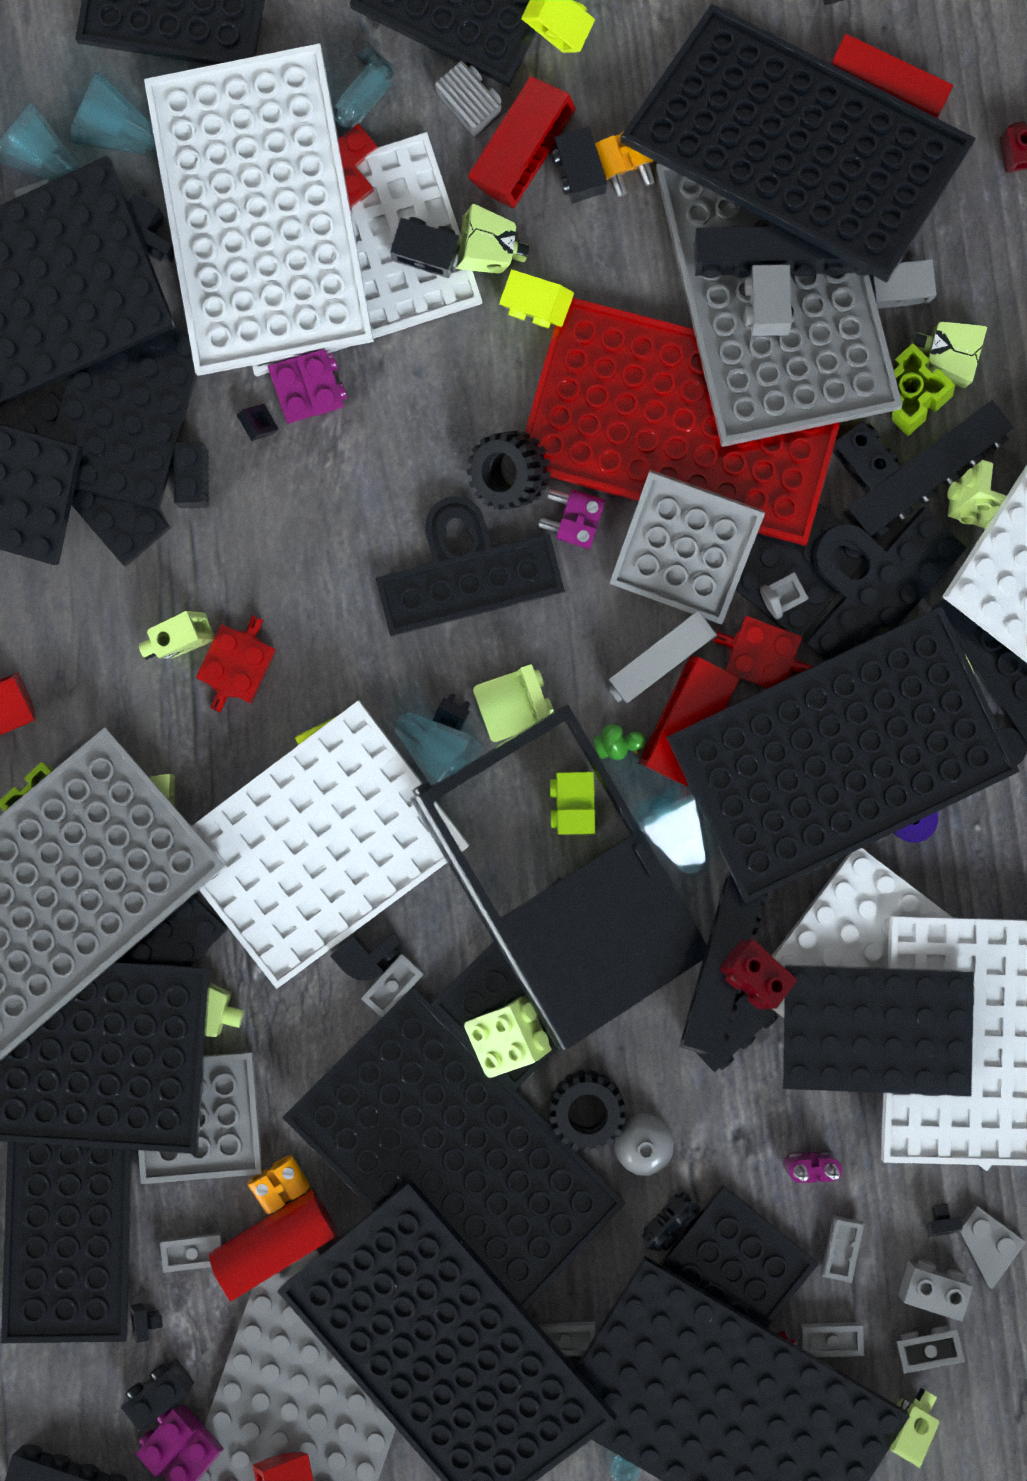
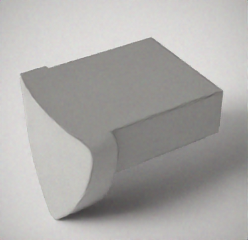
[760,572,809,620]

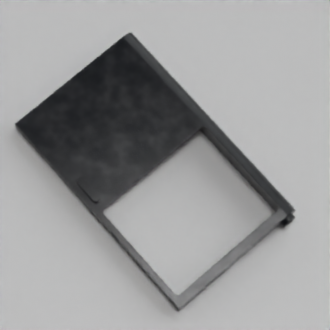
[410,705,707,1051]

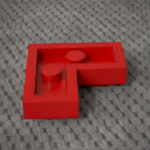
[338,123,378,210]

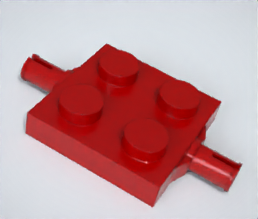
[196,615,277,713]
[713,615,813,688]

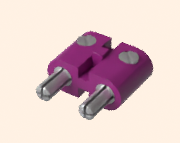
[539,489,606,550]
[784,1151,842,1183]

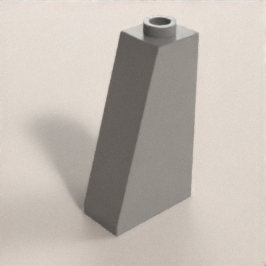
[607,611,717,705]

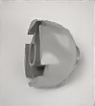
[614,1113,674,1176]

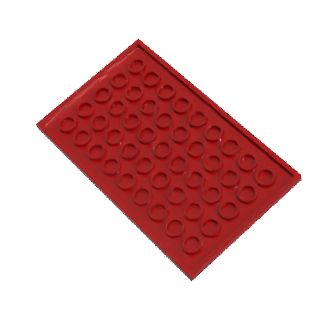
[515,298,840,546]

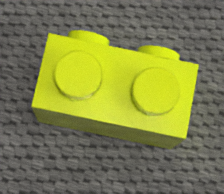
[521,0,595,53]
[499,269,574,329]

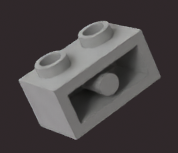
[869,257,937,309]
[745,265,792,336]
[898,1259,973,1322]
[895,1326,965,1374]

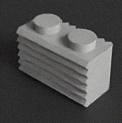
[435,61,502,137]

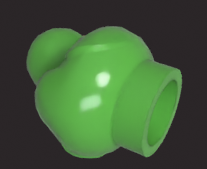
[593,724,646,760]

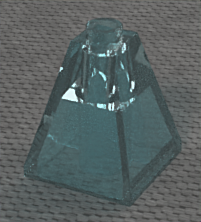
[70,72,155,155]
[0,101,80,182]
[394,712,484,794]
[630,783,706,874]

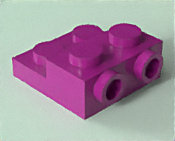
[268,349,348,424]
[136,1404,224,1481]

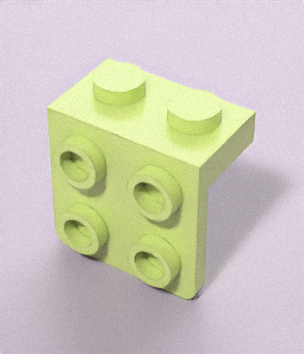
[947,460,1006,529]
[473,664,554,742]
[465,995,552,1078]

